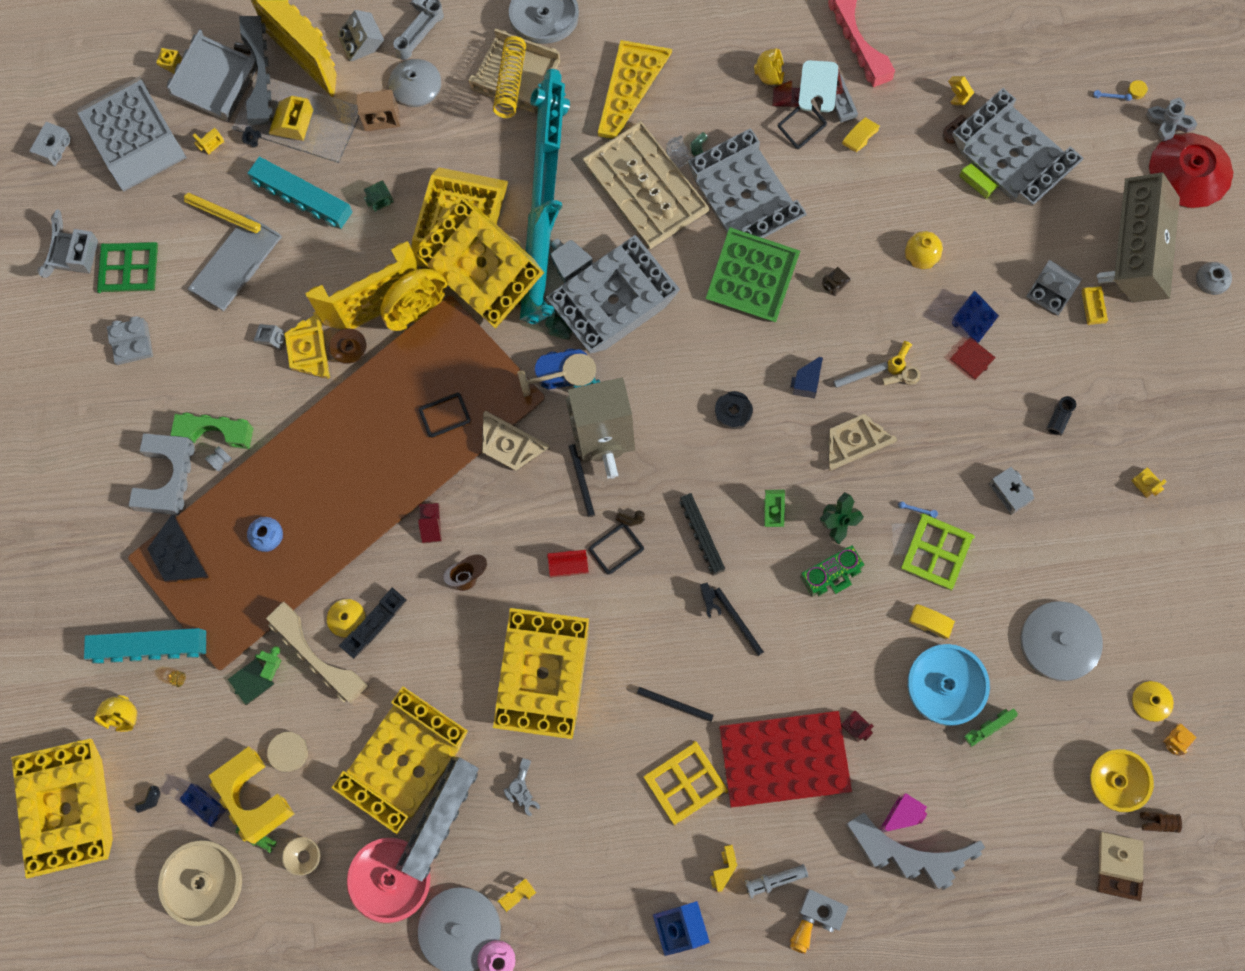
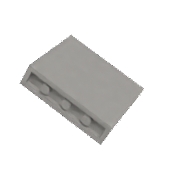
[167,29,257,122]

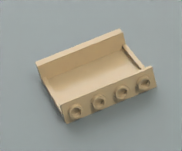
[469,28,560,113]

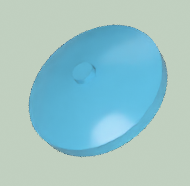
[907,644,990,726]

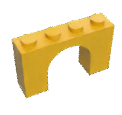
[209,746,294,844]

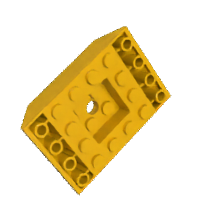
[411,167,508,269]
[413,196,544,329]
[493,608,589,739]
[11,738,113,879]

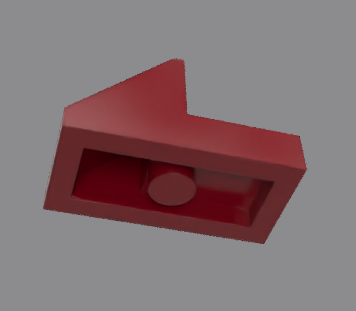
[772,80,800,107]
[418,503,442,543]

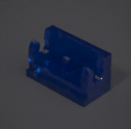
[179,783,227,827]

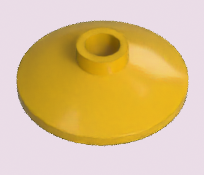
[327,599,366,638]
[1132,681,1174,722]

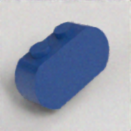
[535,349,587,390]

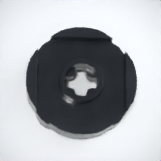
[715,391,753,429]

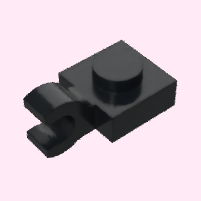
[700,582,721,619]

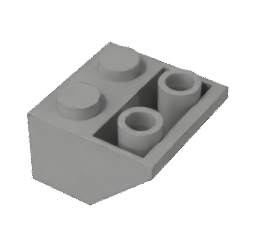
[337,10,384,61]
[1026,260,1082,316]

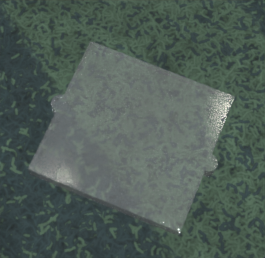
[890,523,929,556]

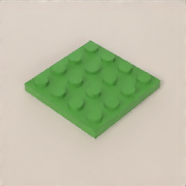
[706,227,801,322]

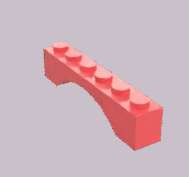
[828,0,895,87]

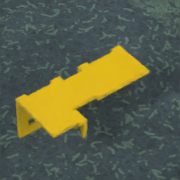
[497,879,536,912]

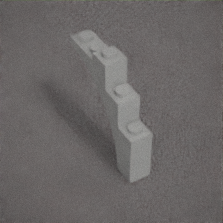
[845,812,985,890]

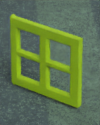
[901,513,975,591]

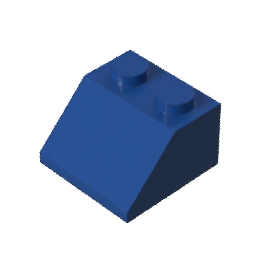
[653,901,710,956]

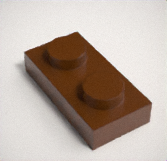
[1097,874,1144,901]

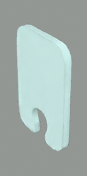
[799,60,838,112]

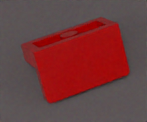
[547,550,589,577]

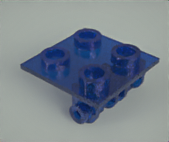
[951,290,999,344]

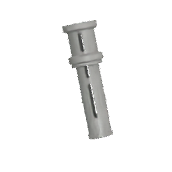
[744,864,808,899]

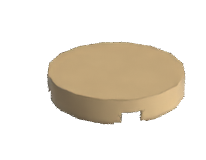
[267,732,308,772]

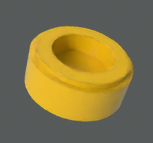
[1128,80,1148,99]

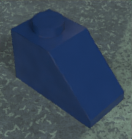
[790,357,823,399]

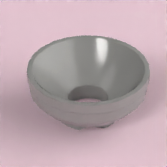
[1196,262,1232,295]

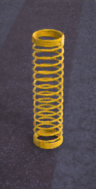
[493,36,526,118]

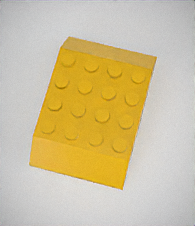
[251,0,336,97]

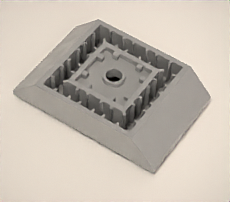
[546,235,680,354]

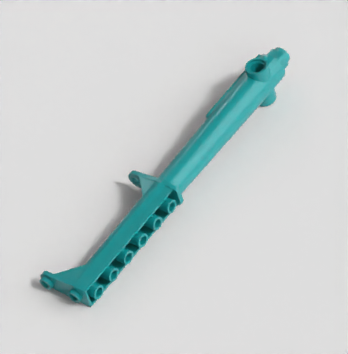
[520,69,570,324]

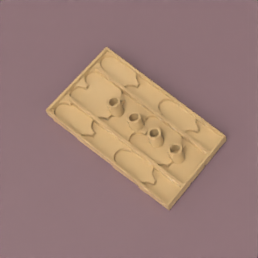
[583,121,710,249]

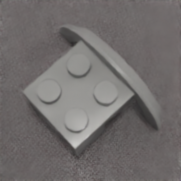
[37,209,98,278]

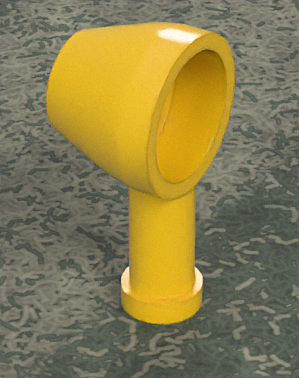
[887,341,912,375]

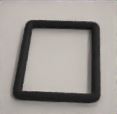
[778,105,827,149]
[419,392,471,438]
[589,523,644,575]

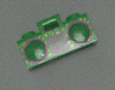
[800,545,864,597]

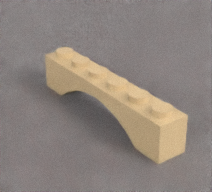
[266,602,368,703]

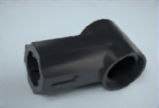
[1046,396,1077,436]

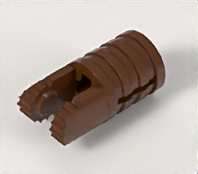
[1140,812,1182,833]

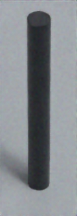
[568,444,595,517]
[714,587,764,656]
[637,687,714,722]

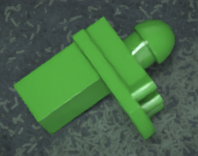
[254,646,281,682]

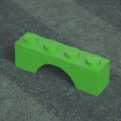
[170,413,254,449]

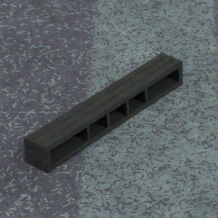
[679,493,725,575]

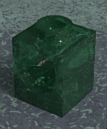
[363,180,394,212]

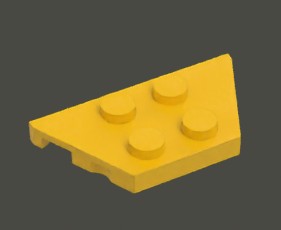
[284,311,330,379]

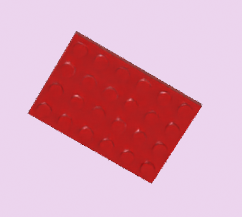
[719,711,852,808]

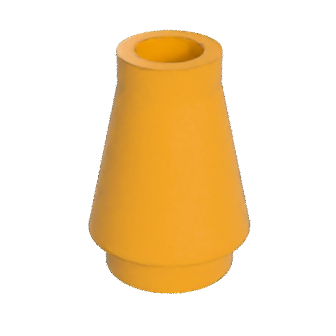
[789,920,813,954]

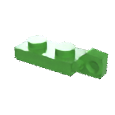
[964,708,1018,747]

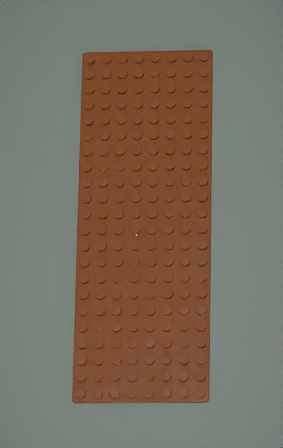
[128,295,545,671]

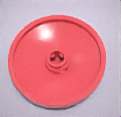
[346,838,430,923]

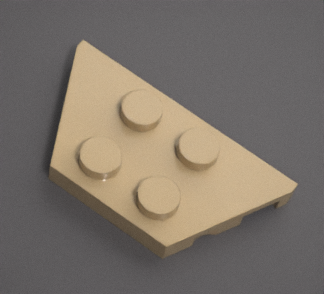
[482,411,550,471]
[829,414,897,471]

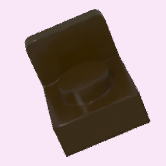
[822,267,851,296]

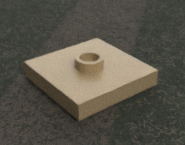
[1099,832,1143,883]

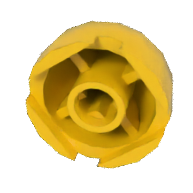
[754,48,784,85]
[905,231,943,269]
[94,695,137,732]

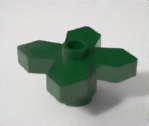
[820,492,864,544]

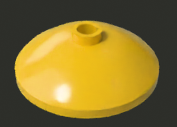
[1090,749,1154,812]

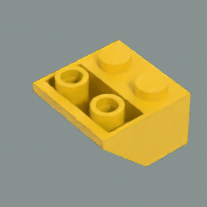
[269,96,313,141]

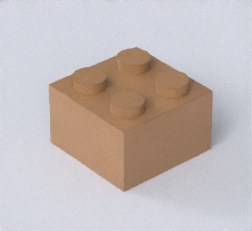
[356,89,400,132]

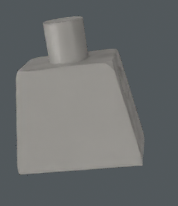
[550,239,593,284]

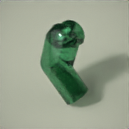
[690,132,708,157]

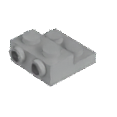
[107,316,153,365]

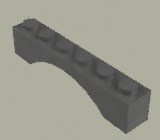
[239,16,273,125]

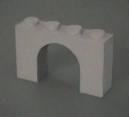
[129,433,195,515]

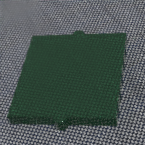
[228,659,275,705]

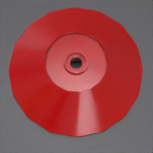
[1149,133,1234,208]

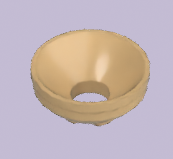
[282,837,321,876]

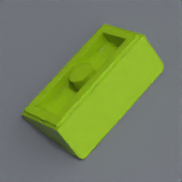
[959,163,999,199]

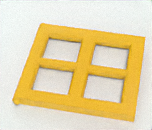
[643,741,728,825]

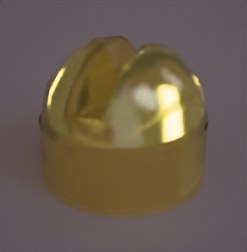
[168,671,186,687]

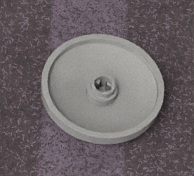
[509,0,579,44]
[1020,601,1103,681]
[418,887,501,971]

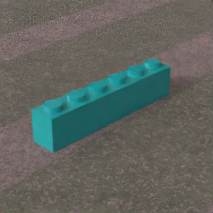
[247,156,353,229]
[84,628,206,664]

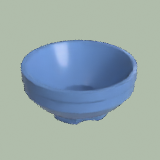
[247,517,283,552]

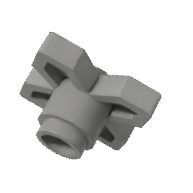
[1146,97,1197,141]

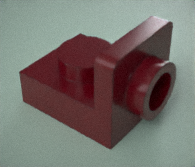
[841,710,874,742]

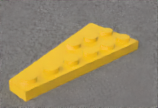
[598,40,672,139]

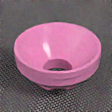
[477,940,516,971]

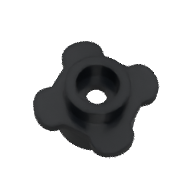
[242,126,261,147]

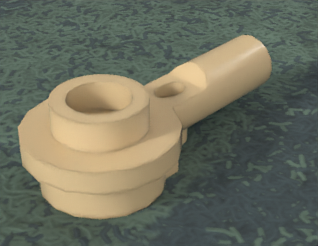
[882,366,921,386]

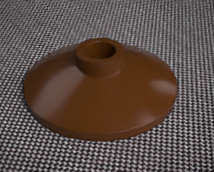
[329,328,367,364]

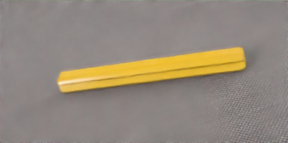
[184,193,261,233]

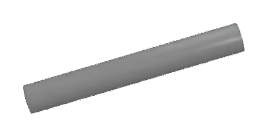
[833,362,888,388]

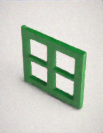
[97,242,158,293]

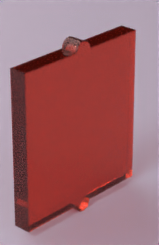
[950,337,996,380]

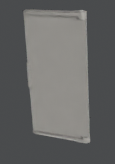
[187,214,282,312]

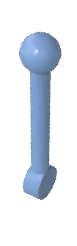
[1093,90,1132,101]
[898,501,938,518]

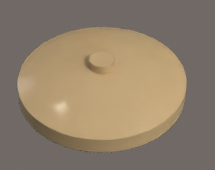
[158,841,242,926]

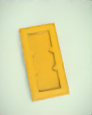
[1081,286,1108,325]

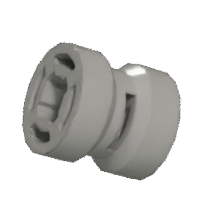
[205,446,232,472]

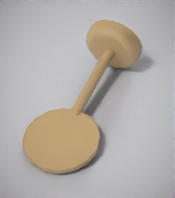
[517,354,596,397]

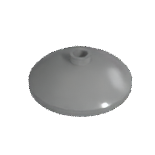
[389,59,441,107]

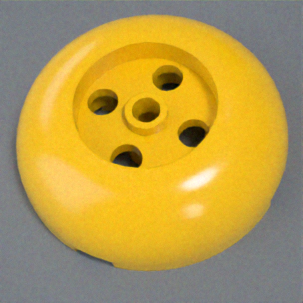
[380,269,447,331]

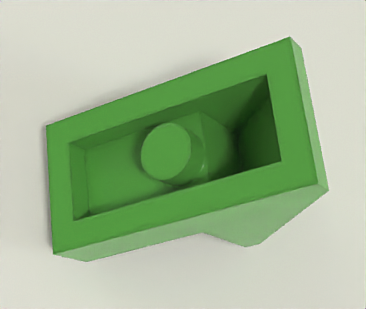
[764,489,785,527]

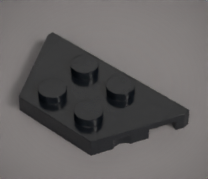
[147,515,209,583]

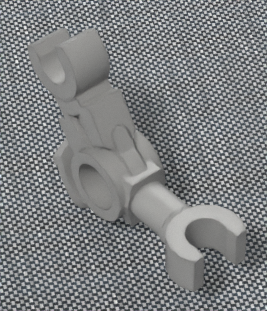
[504,758,540,816]

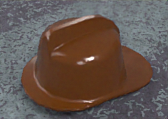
[443,554,487,591]

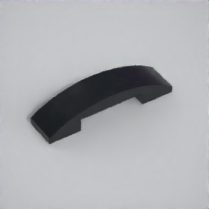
[339,587,407,659]

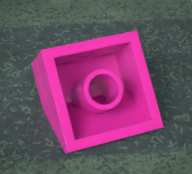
[879,793,927,833]

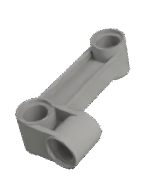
[393,0,444,60]

